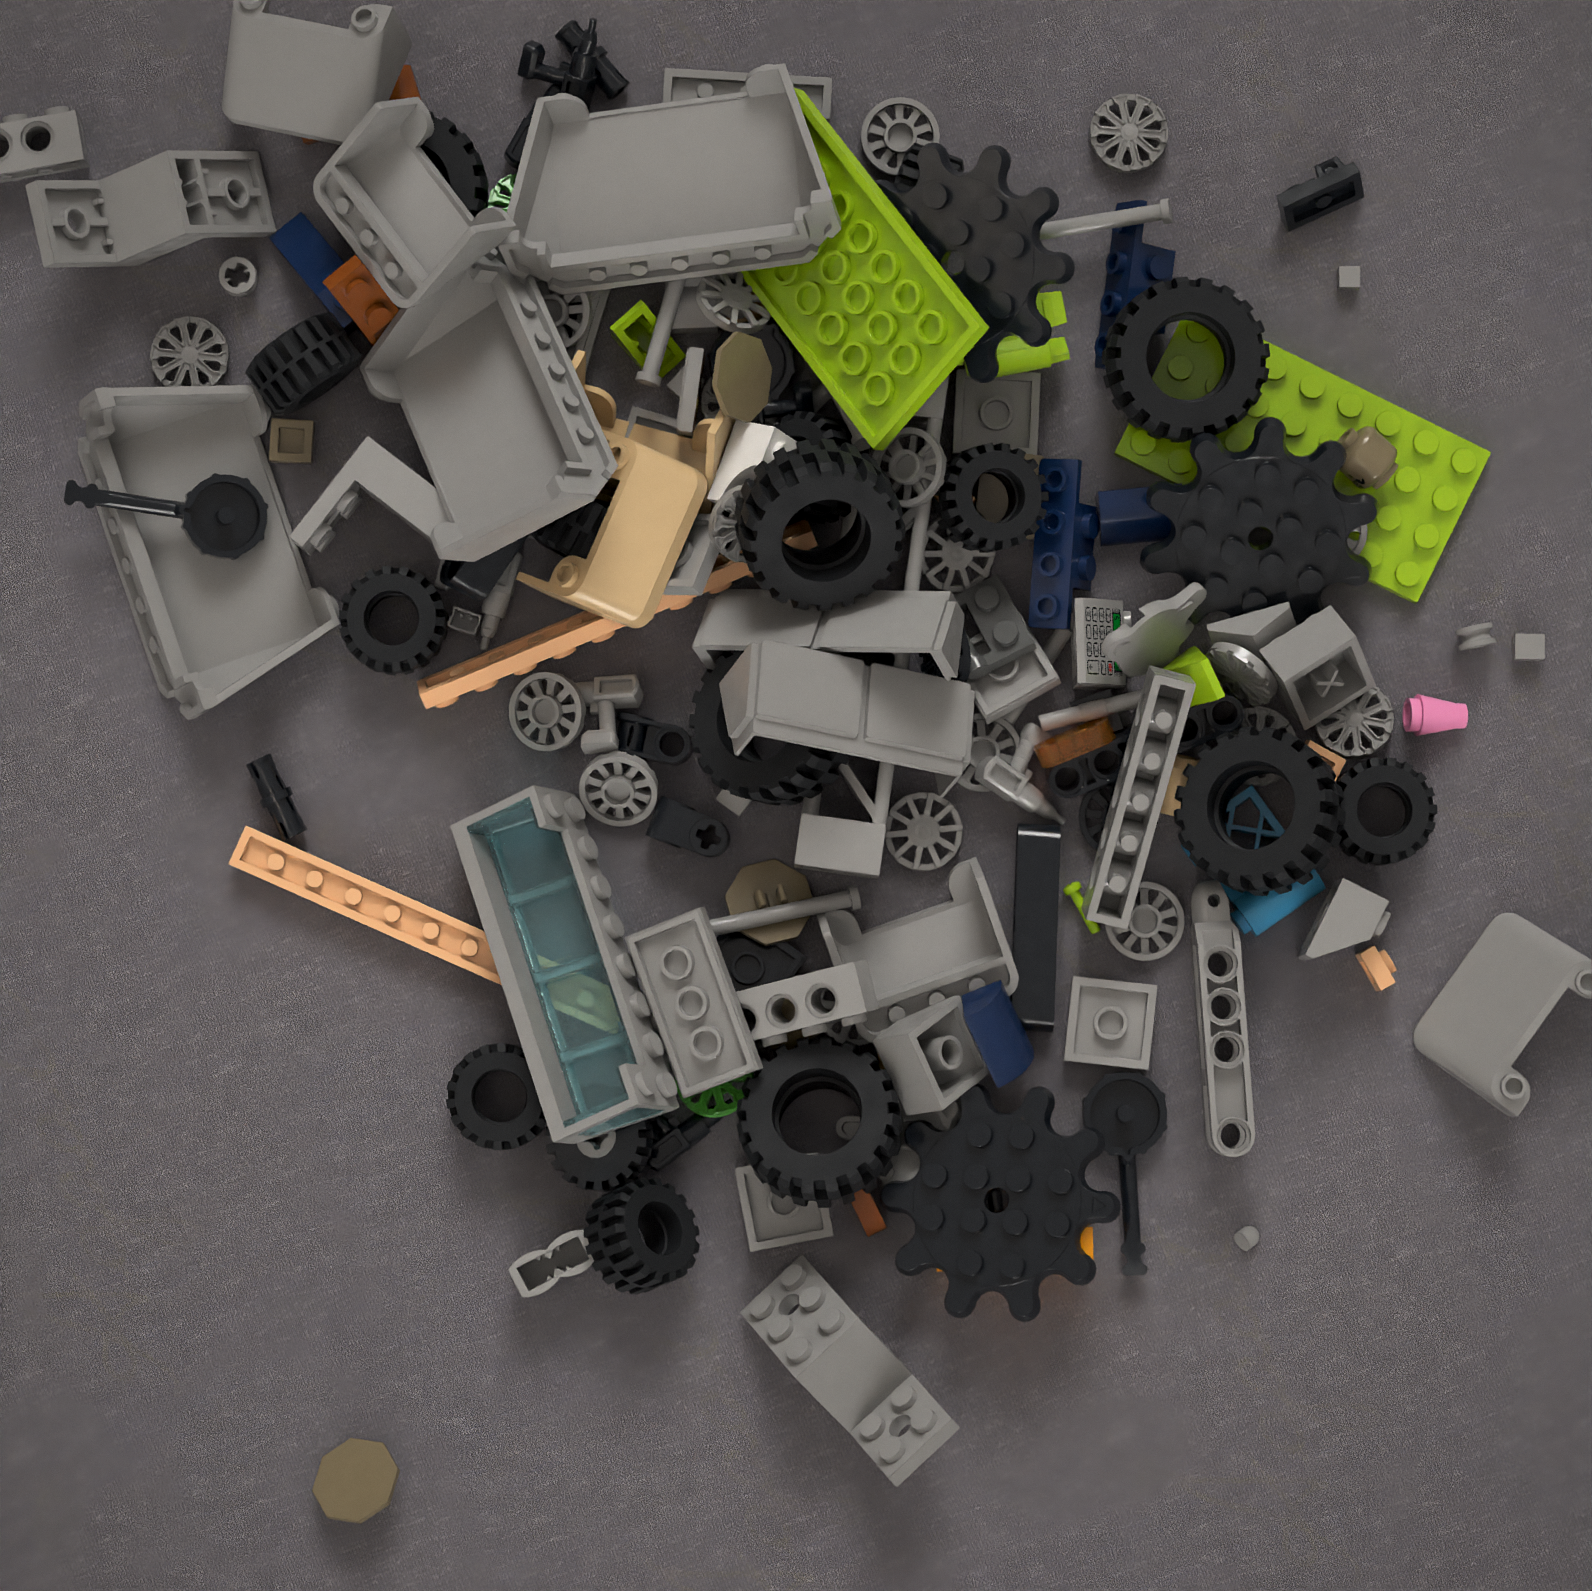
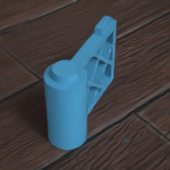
[1181,785,1326,937]

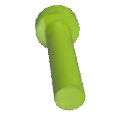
[1063,881,1101,935]

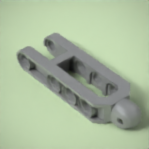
[1191,880,1255,1157]

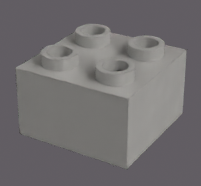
[1259,605,1376,731]

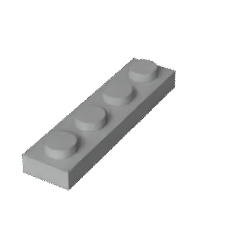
[663,68,832,123]

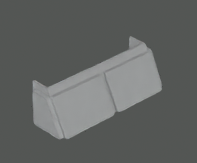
[692,589,965,681]
[719,639,975,798]

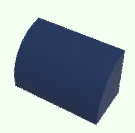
[1095,483,1182,547]
[962,980,1034,1088]

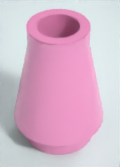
[1402,694,1468,736]

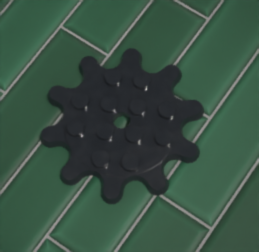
[875,143,1075,383]
[1140,417,1379,625]
[880,1084,1121,1322]

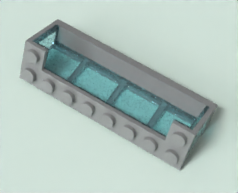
[450,785,680,1144]

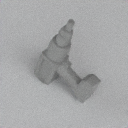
[434,552,523,651]
[556,674,644,754]
[975,723,1066,825]

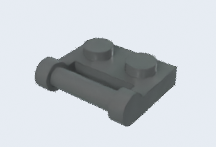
[954,574,1037,680]

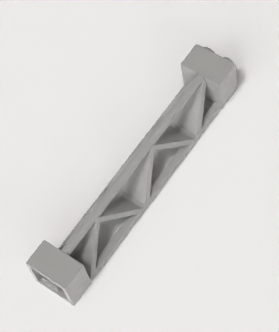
[794,375,949,880]

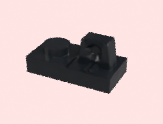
[1276,156,1364,232]

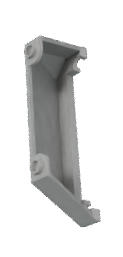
[498,63,841,295]
[360,248,618,562]
[78,385,340,720]

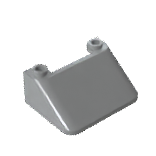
[221,0,412,145]
[313,97,517,308]
[816,857,1019,1042]
[1413,913,1592,1117]

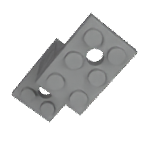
[25,150,276,268]
[289,436,450,556]
[740,1255,960,1487]

